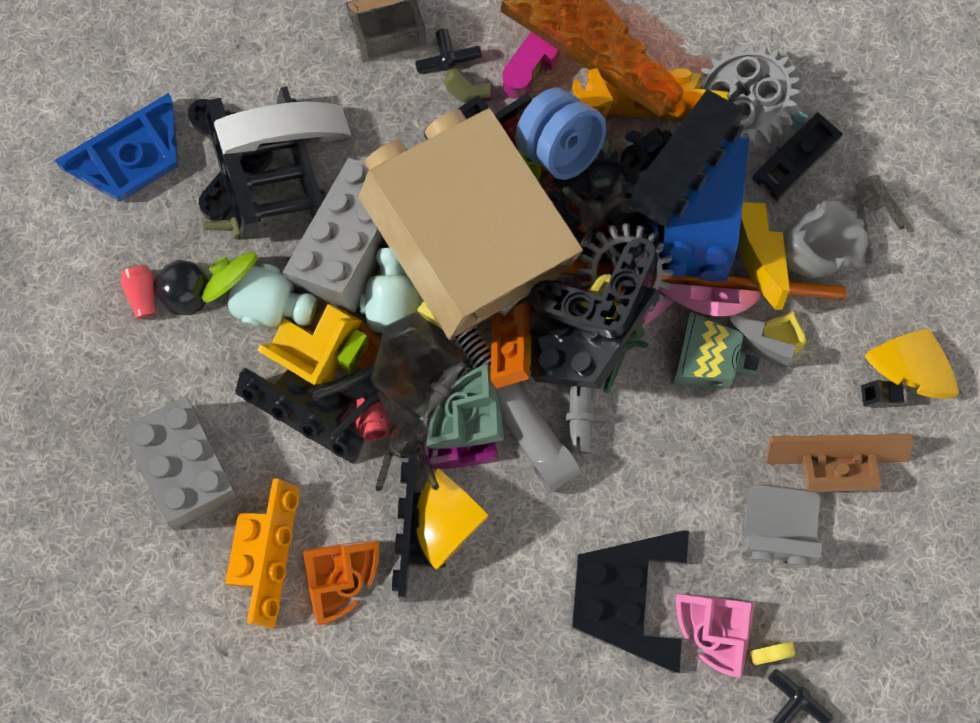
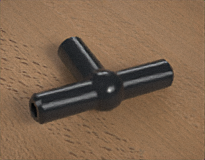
[415,28,482,74]
[768,669,833,723]

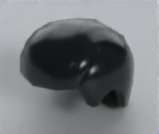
[154,259,209,316]

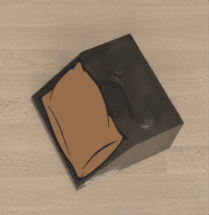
[344,0,427,62]

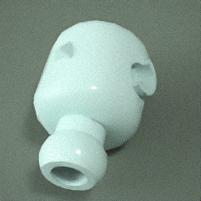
[360,248,424,333]
[228,264,318,329]

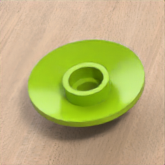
[202,251,258,303]

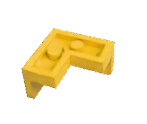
[258,304,362,385]

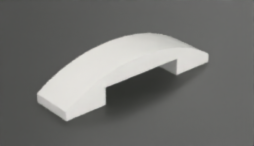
[214,102,352,154]

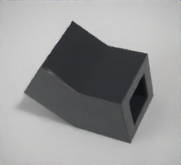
[861,380,905,408]

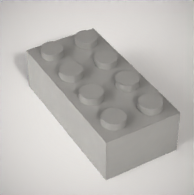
[282,158,390,313]

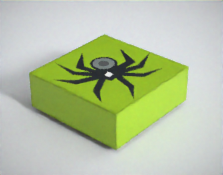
[337,329,369,374]

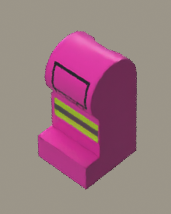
[503,31,560,99]

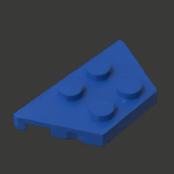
[55,93,179,202]

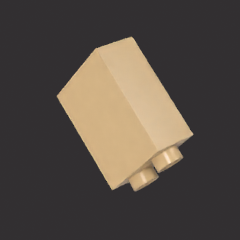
[358,108,583,340]

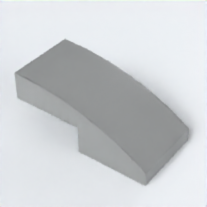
[726,314,796,367]

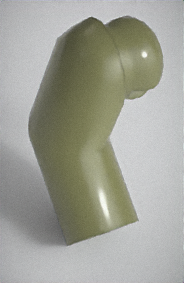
[444,68,491,102]

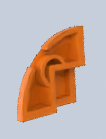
[302,540,379,625]

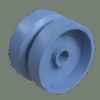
[515,87,607,180]

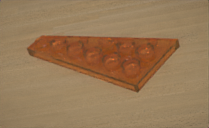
[500,0,684,117]

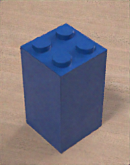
[659,137,749,282]

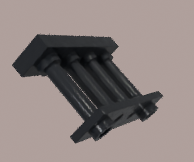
[204,86,326,238]

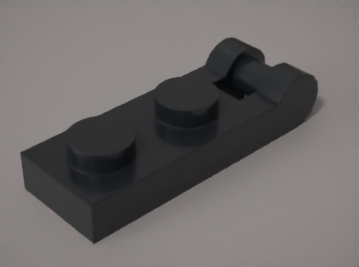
[752,112,843,202]

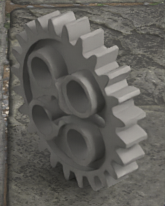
[700,43,803,148]

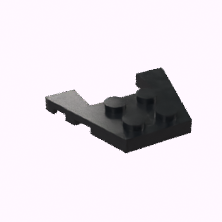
[531,280,660,389]
[572,530,689,674]

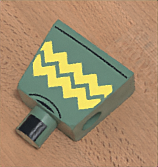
[673,312,760,388]

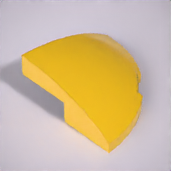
[864,328,959,399]
[417,468,489,571]

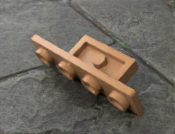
[766,433,914,492]

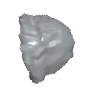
[783,200,869,278]

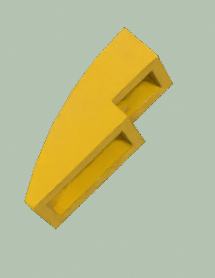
[738,202,790,310]

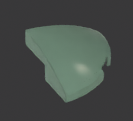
[427,364,504,448]

